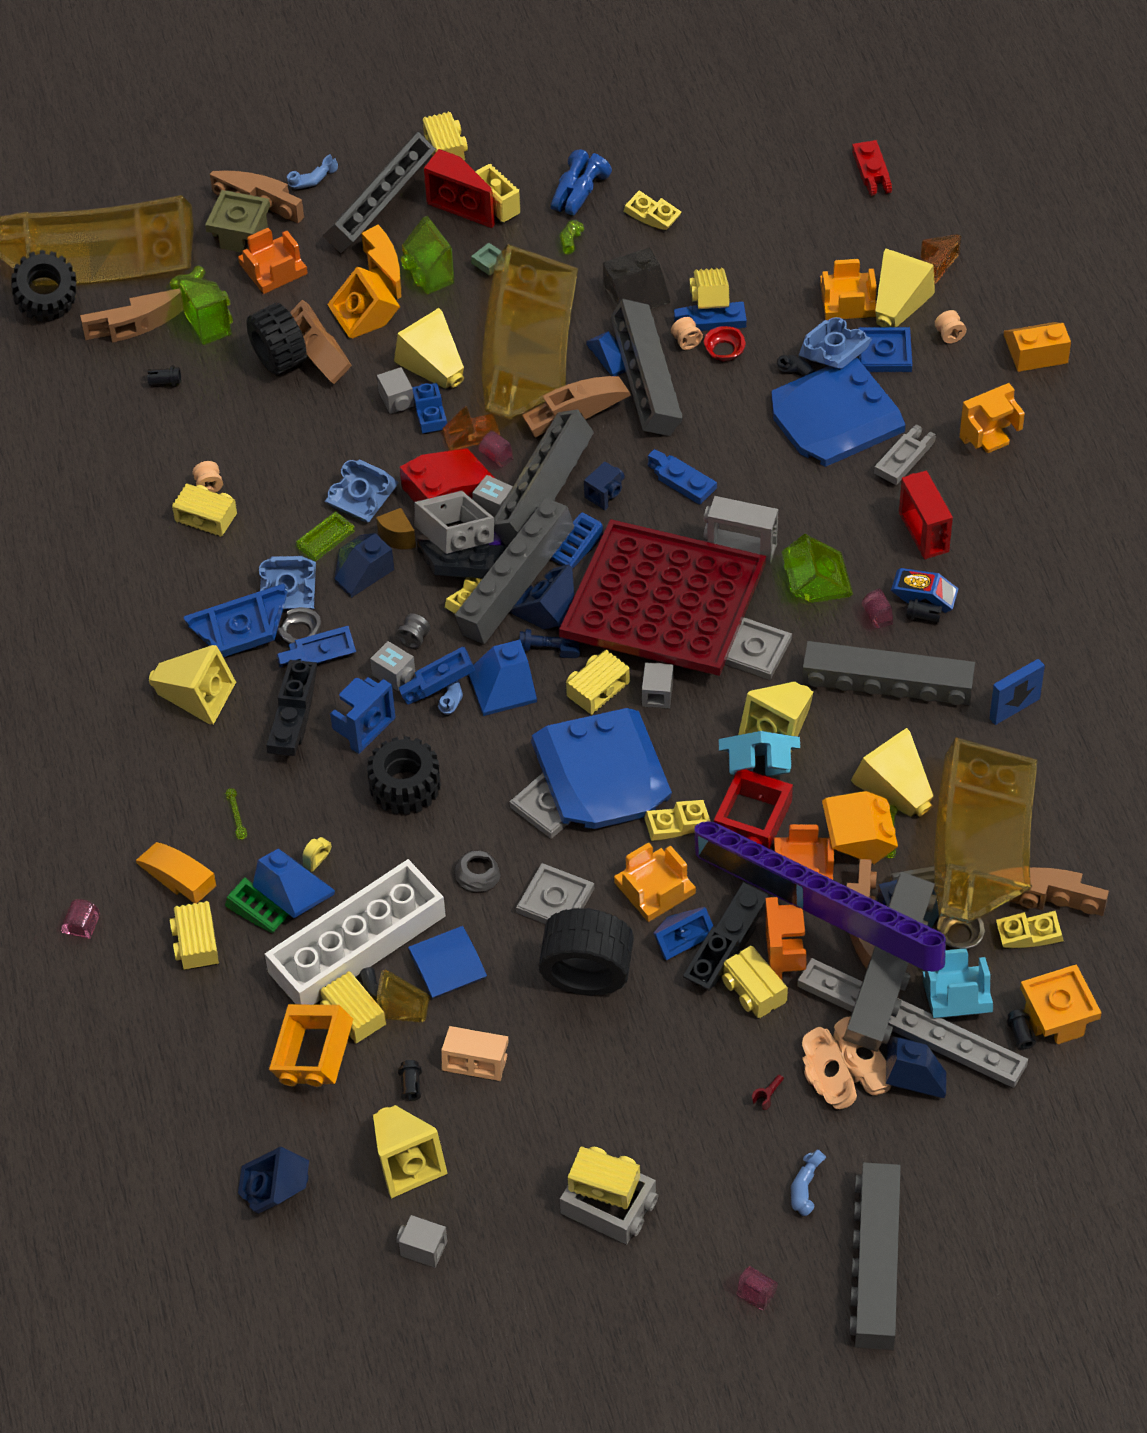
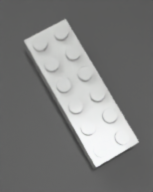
[265,859,446,1005]

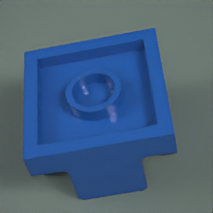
[330,677,396,754]

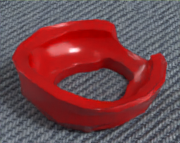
[704,326,746,361]

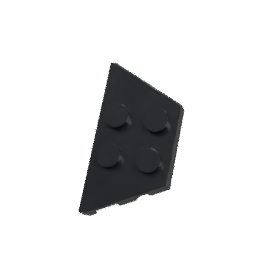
[417,539,508,578]

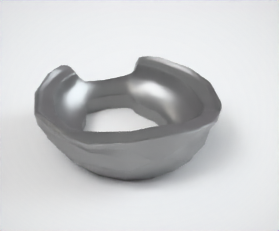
[278,607,321,644]
[455,851,501,892]
[937,908,985,949]

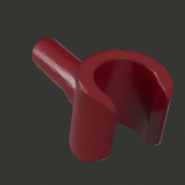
[752,1074,784,1110]

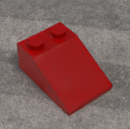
[424,149,494,228]
[400,448,495,508]

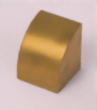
[376,508,416,550]

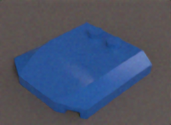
[771,358,905,467]
[531,708,672,829]

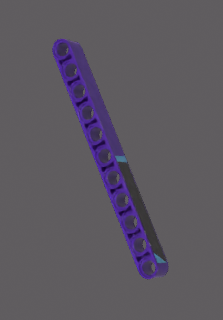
[694,821,946,972]

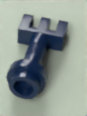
[519,629,580,658]

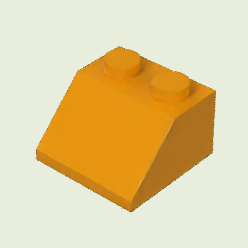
[327,267,400,339]
[1004,322,1071,372]
[822,791,898,864]

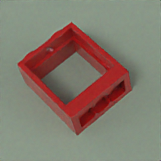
[899,470,953,560]
[714,770,793,849]

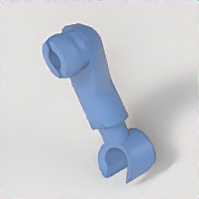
[287,154,338,190]
[438,680,463,715]
[791,1150,826,1216]

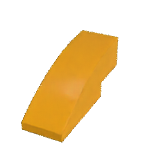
[362,225,401,299]
[136,842,216,904]

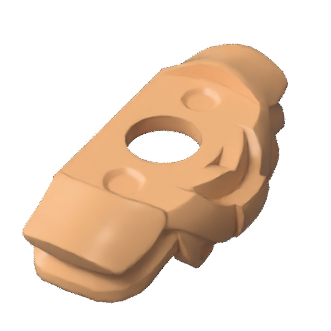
[833,1017,891,1095]
[802,1027,857,1109]

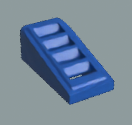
[551,512,603,569]

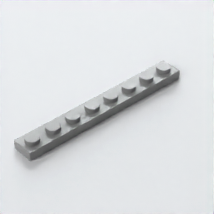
[797,958,1028,1088]

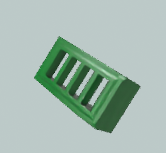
[225,877,289,934]

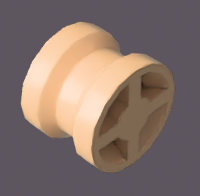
[935,310,967,343]
[671,317,703,350]
[192,461,223,493]

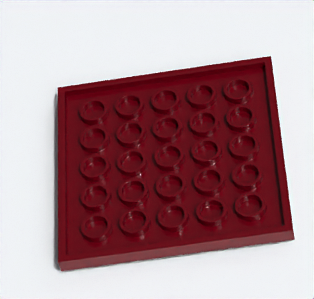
[559,519,766,676]

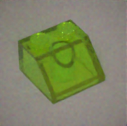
[401,216,454,295]
[177,275,233,345]
[781,534,853,603]

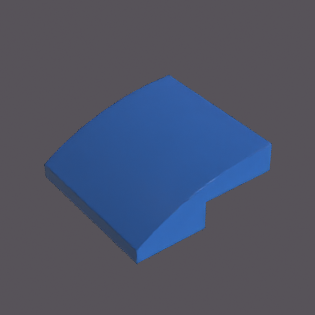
[408,926,487,1000]

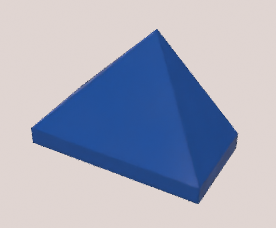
[586,331,626,376]
[653,907,714,960]

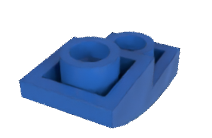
[412,383,448,433]

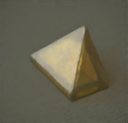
[377,969,430,1022]

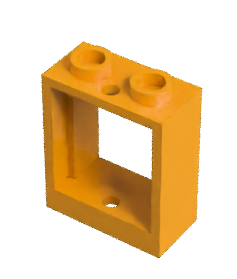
[269,1004,353,1087]

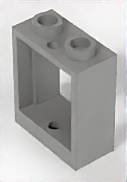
[414,491,494,554]
[703,496,778,564]
[560,1173,658,1245]

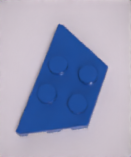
[184,584,288,657]

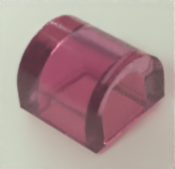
[479,430,513,467]
[862,588,893,628]
[61,899,100,938]
[737,1266,778,1310]

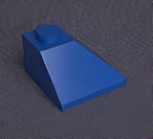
[468,640,537,716]
[253,849,335,918]

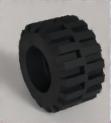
[11,250,76,322]
[246,302,307,375]
[367,736,441,815]

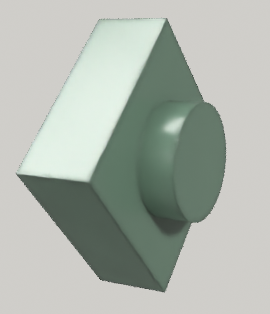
[471,243,507,275]

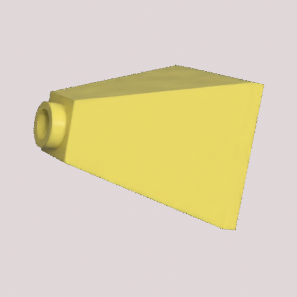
[875,249,935,327]
[394,308,464,389]
[149,645,236,725]
[738,682,813,752]
[851,728,933,817]
[373,1105,448,1198]

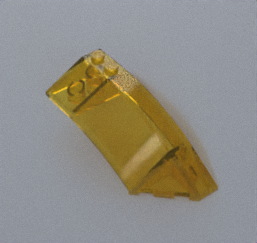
[0,195,194,286]
[482,244,578,420]
[934,737,1037,923]

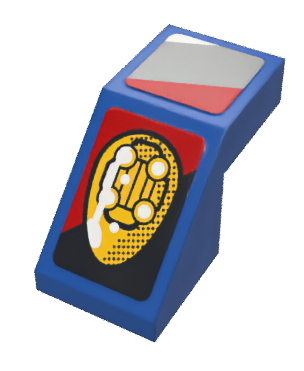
[891,568,959,613]

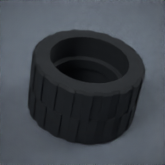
[539,908,634,996]

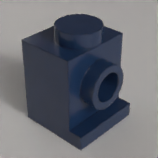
[584,462,625,510]

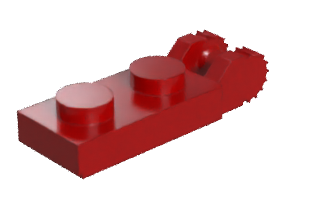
[852,140,892,196]

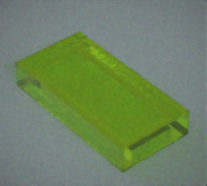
[296,511,355,562]

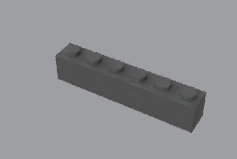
[323,132,436,253]
[610,299,683,436]
[494,409,594,546]
[455,498,574,644]
[802,641,975,705]
[843,872,937,1052]
[849,1162,901,1350]

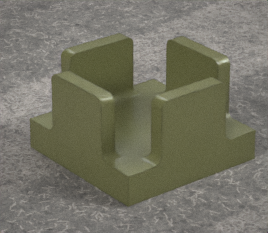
[205,190,270,253]

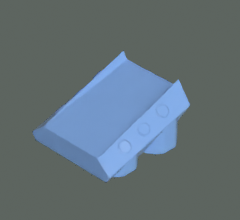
[799,317,872,368]
[324,459,399,522]
[259,556,316,612]

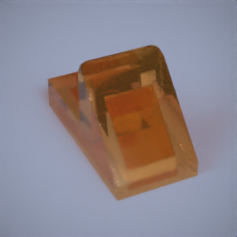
[921,234,961,285]
[442,406,500,451]

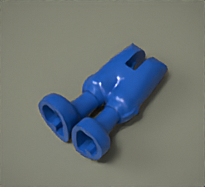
[550,149,612,216]

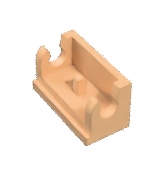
[441,1026,508,1081]

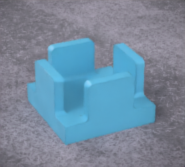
[719,731,800,776]
[923,949,993,1018]

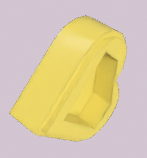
[303,837,332,872]

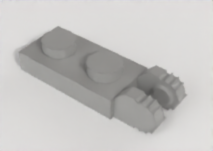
[874,424,936,485]

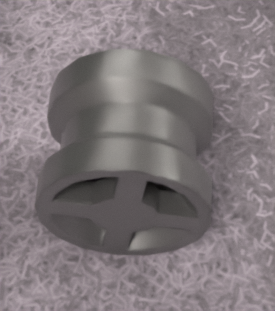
[396,614,431,648]

